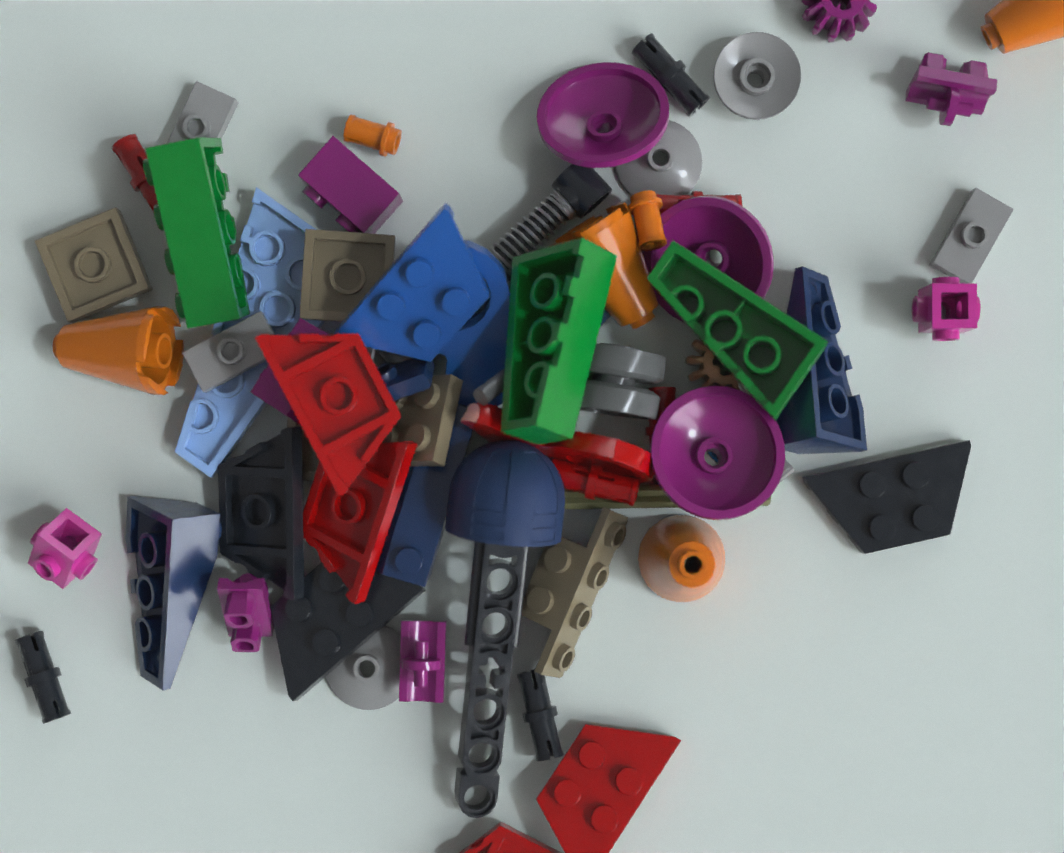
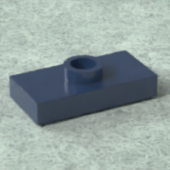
[376,358,435,401]

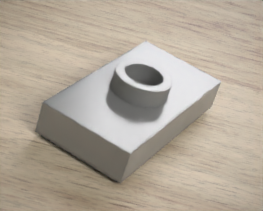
[167,81,238,144]
[929,188,1014,283]
[182,311,275,393]

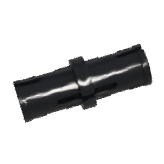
[632,33,710,117]
[15,631,71,724]
[517,669,564,761]

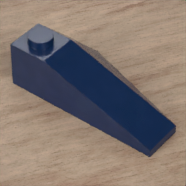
[776,266,867,454]
[376,404,473,587]
[125,496,222,691]

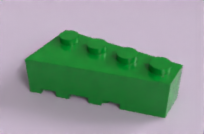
[143,137,250,329]
[501,237,617,445]
[647,241,828,422]

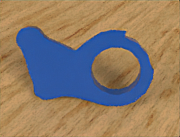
[439,240,510,406]

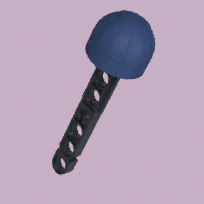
[445,440,565,818]

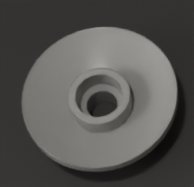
[713,32,801,120]
[616,120,702,196]
[326,625,401,710]

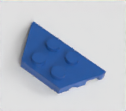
[334,203,489,362]

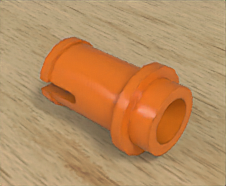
[343,114,402,157]
[628,190,667,251]

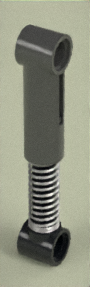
[376,164,612,365]

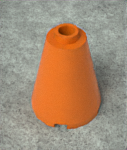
[981,0,1064,54]
[549,202,658,329]
[53,306,184,395]
[638,515,725,602]

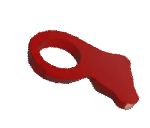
[460,403,653,482]

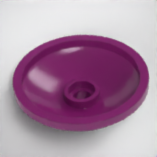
[537,62,669,168]
[643,196,774,323]
[650,386,785,520]

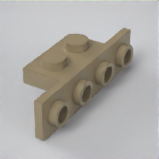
[522,507,628,678]

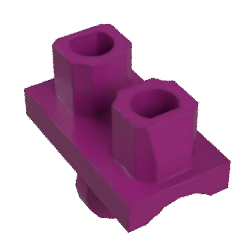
[905,52,997,126]
[217,573,274,652]
[399,620,447,703]

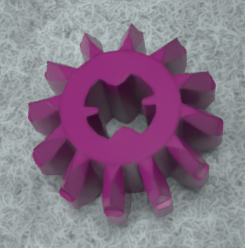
[801,0,877,43]

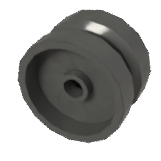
[580,343,667,420]

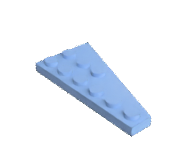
[175,187,325,477]

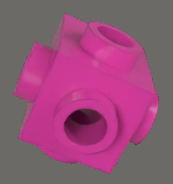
[912,277,981,341]
[28,508,102,589]

